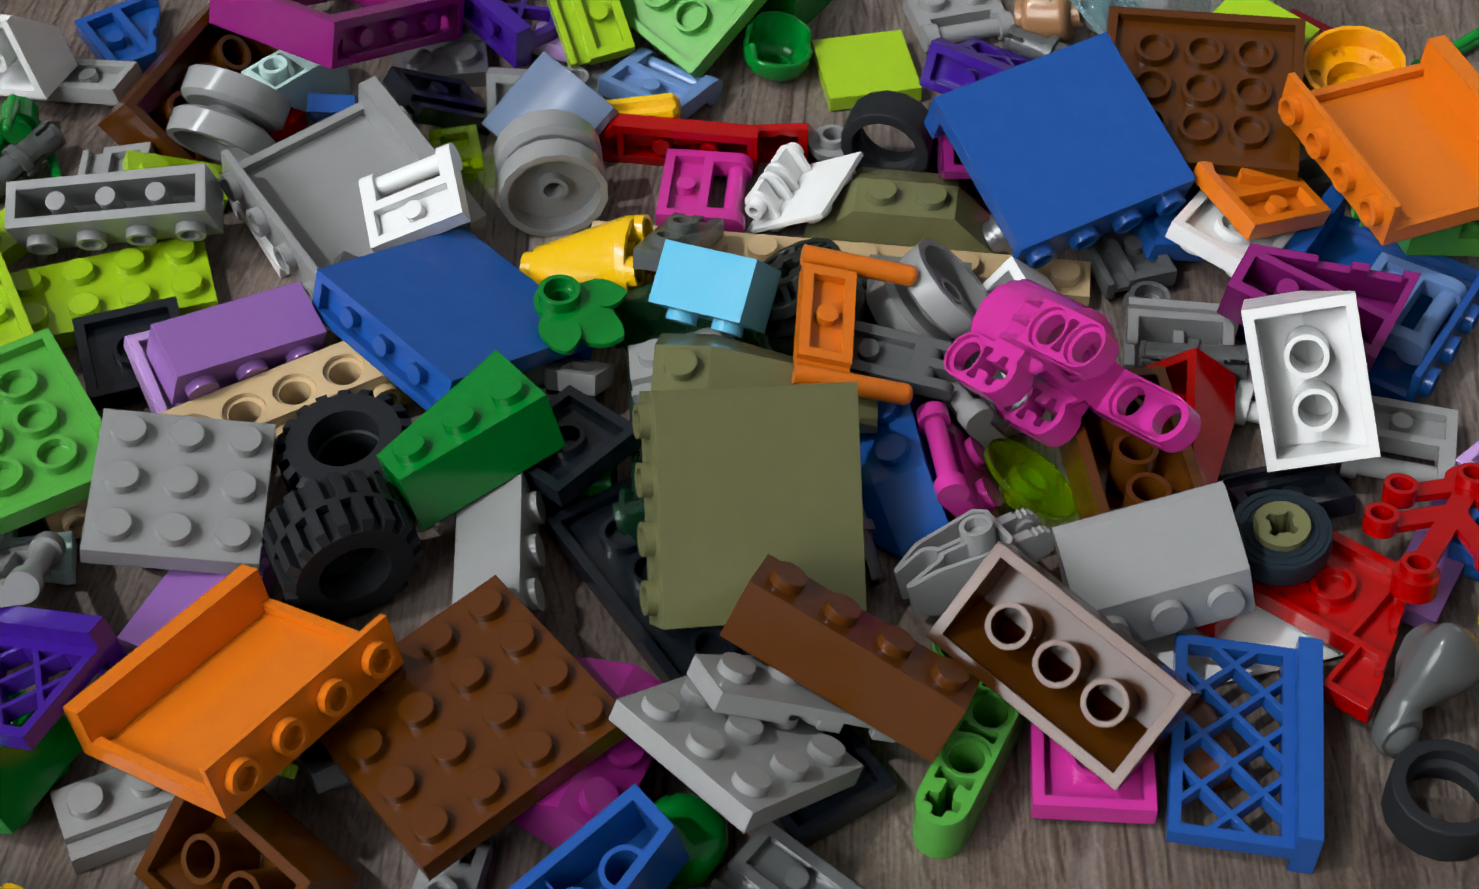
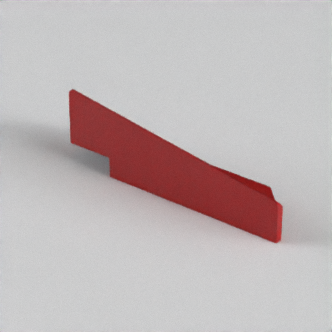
[599,113,813,175]

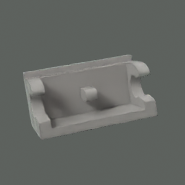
[1122,297,1234,368]

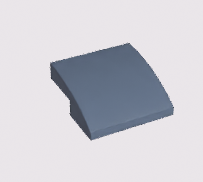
[481,51,618,138]

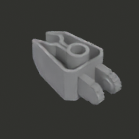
[894,507,1055,616]

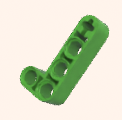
[912,642,1028,859]

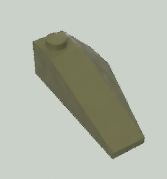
[651,333,878,433]

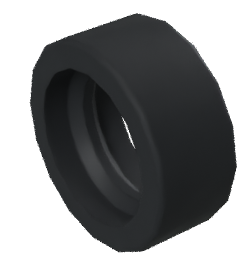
[841,90,937,172]
[1381,739,1479,861]

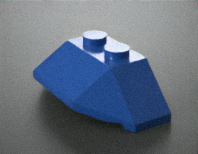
[860,394,952,560]

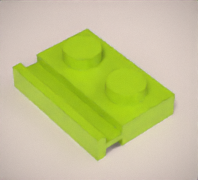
[546,0,636,68]

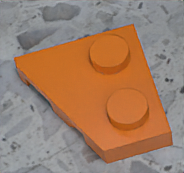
[1193,161,1331,241]

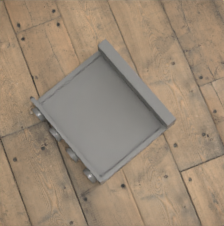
[219,76,487,302]

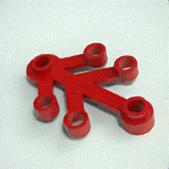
[1362,462,1479,605]

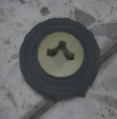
[1234,489,1333,586]

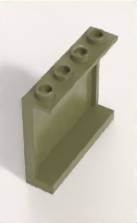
[632,382,867,630]

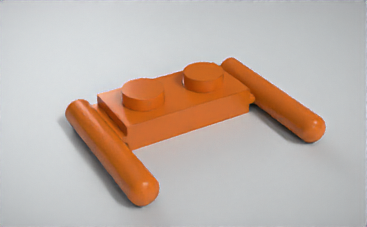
[791,244,918,405]

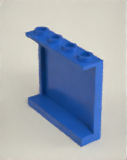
[924,32,1196,269]
[1236,185,1479,403]
[312,227,594,411]

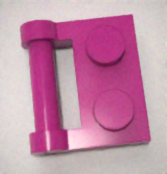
[655,148,754,233]
[915,401,1002,518]

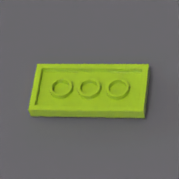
[10,238,219,349]

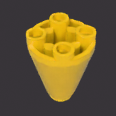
[520,214,660,317]

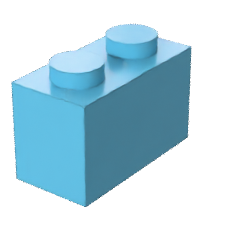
[648,239,782,338]

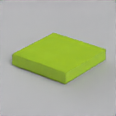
[811,30,922,112]

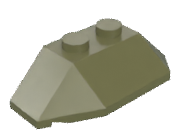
[803,167,995,254]

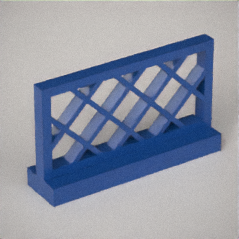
[1165,633,1324,874]

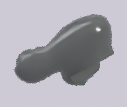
[1371,622,1479,757]

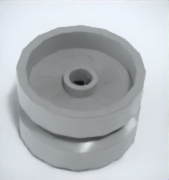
[166,64,291,163]
[493,109,608,237]
[866,239,989,342]

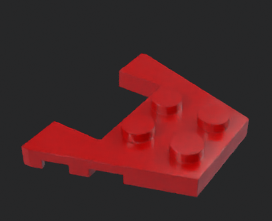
[1195,530,1409,724]

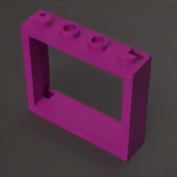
[209,0,465,69]

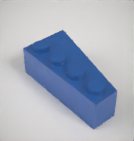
[508,784,690,889]

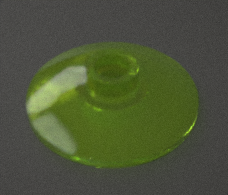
[984,438,1077,522]

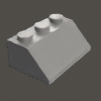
[1052,481,1256,643]

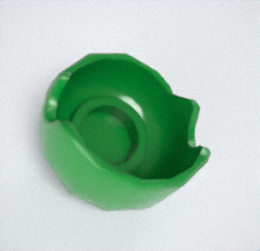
[743,11,813,83]
[654,793,729,889]

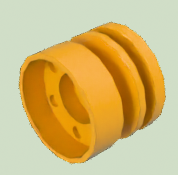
[1303,26,1406,90]

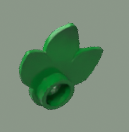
[533,274,628,355]

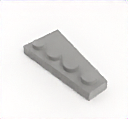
[686,652,895,743]

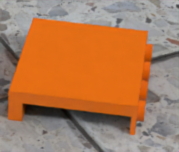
[1278,35,1479,246]
[62,564,404,819]

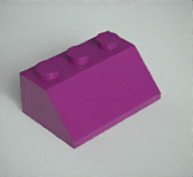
[512,656,663,849]

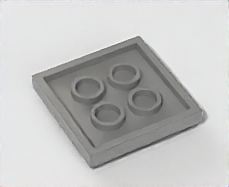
[80,408,276,575]
[609,675,864,833]

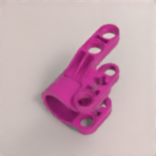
[943,279,1201,453]

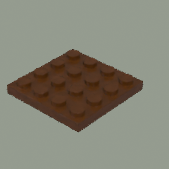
[1107,6,1306,181]
[316,575,628,881]

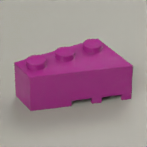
[1216,243,1422,372]

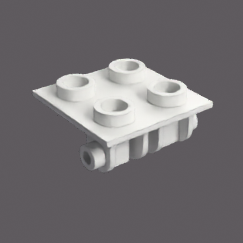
[745,142,864,234]

